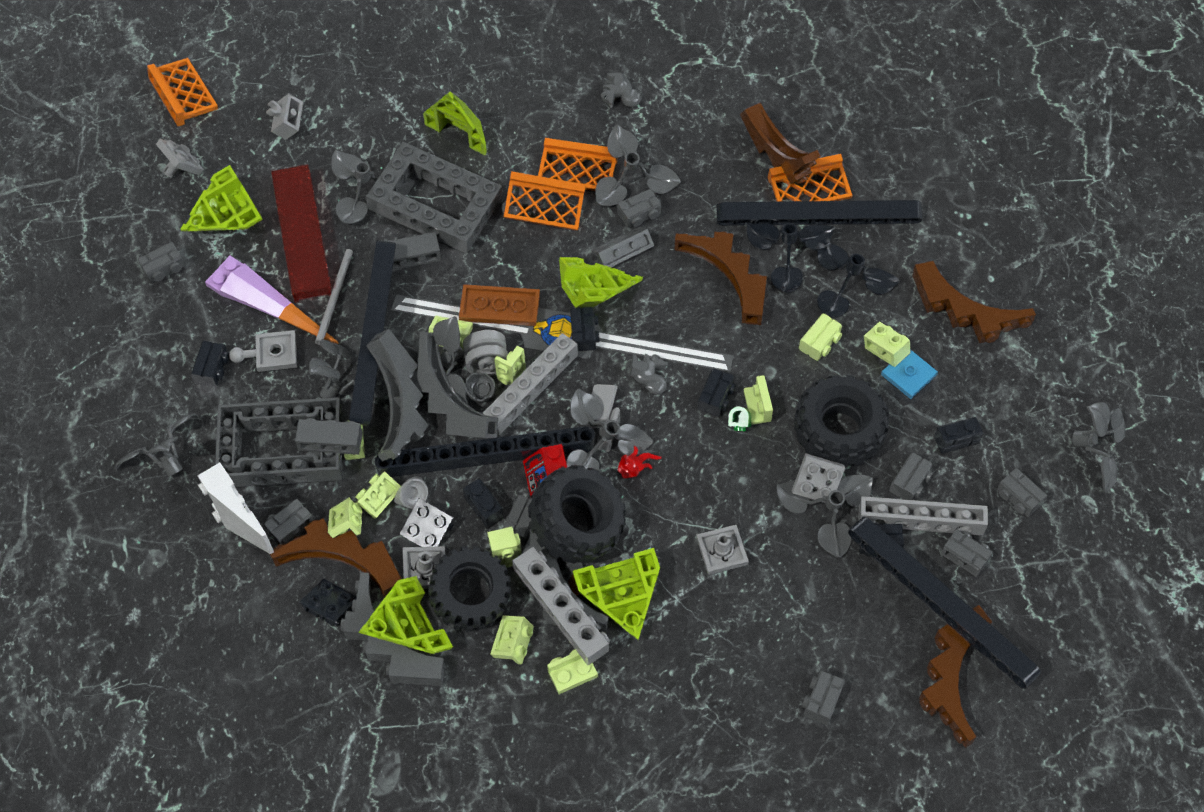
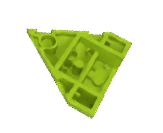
[423,91,487,155]
[180,165,263,231]
[559,257,643,308]
[573,548,660,640]
[359,576,453,654]

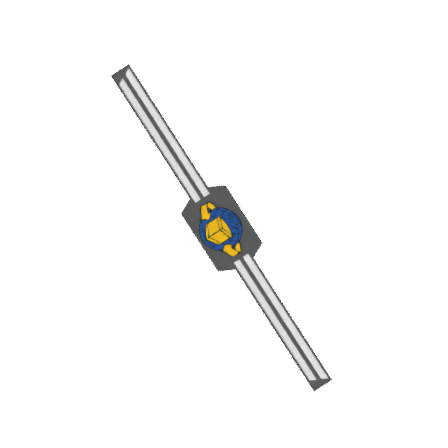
[391,294,734,372]

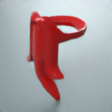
[617,446,661,479]

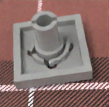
[156,139,204,178]
[792,453,845,503]
[696,525,749,575]
[403,546,445,589]

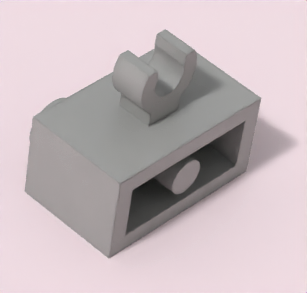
[266,93,303,140]

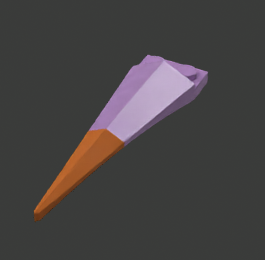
[205,256,339,344]

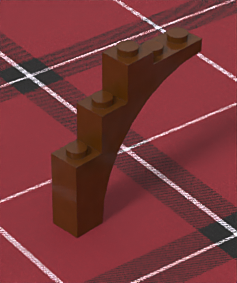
[740,102,821,185]
[675,232,767,325]
[912,261,1036,343]
[270,518,401,597]
[919,605,992,748]

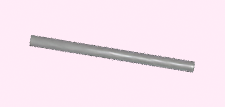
[315,249,353,345]

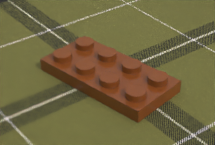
[459,284,540,326]

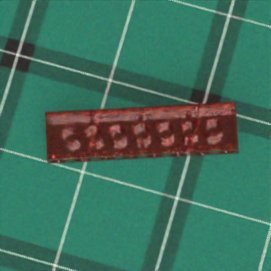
[271,164,332,303]

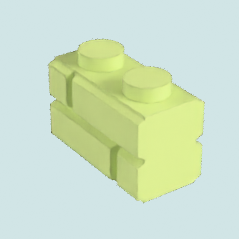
[799,314,842,361]

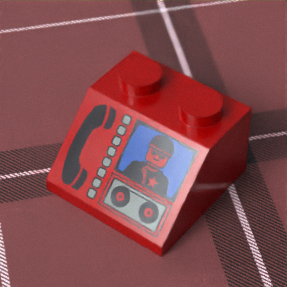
[523,444,567,498]

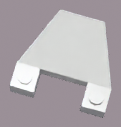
[198,463,274,554]

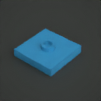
[881,350,938,399]

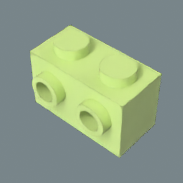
[864,322,910,367]
[488,527,522,567]

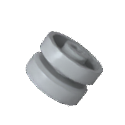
[463,330,508,375]

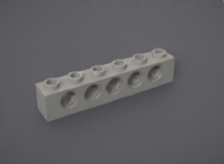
[483,333,578,435]
[858,496,988,535]
[512,547,610,665]

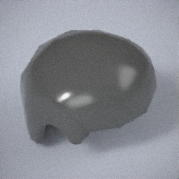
[465,372,496,402]

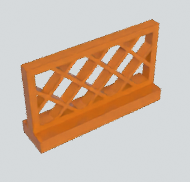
[147,58,218,126]
[538,138,618,191]
[768,154,852,201]
[504,171,585,231]

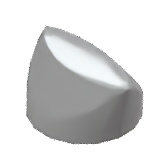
[394,476,428,509]

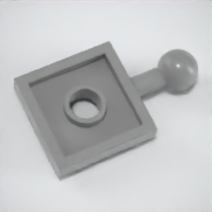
[229,330,297,372]

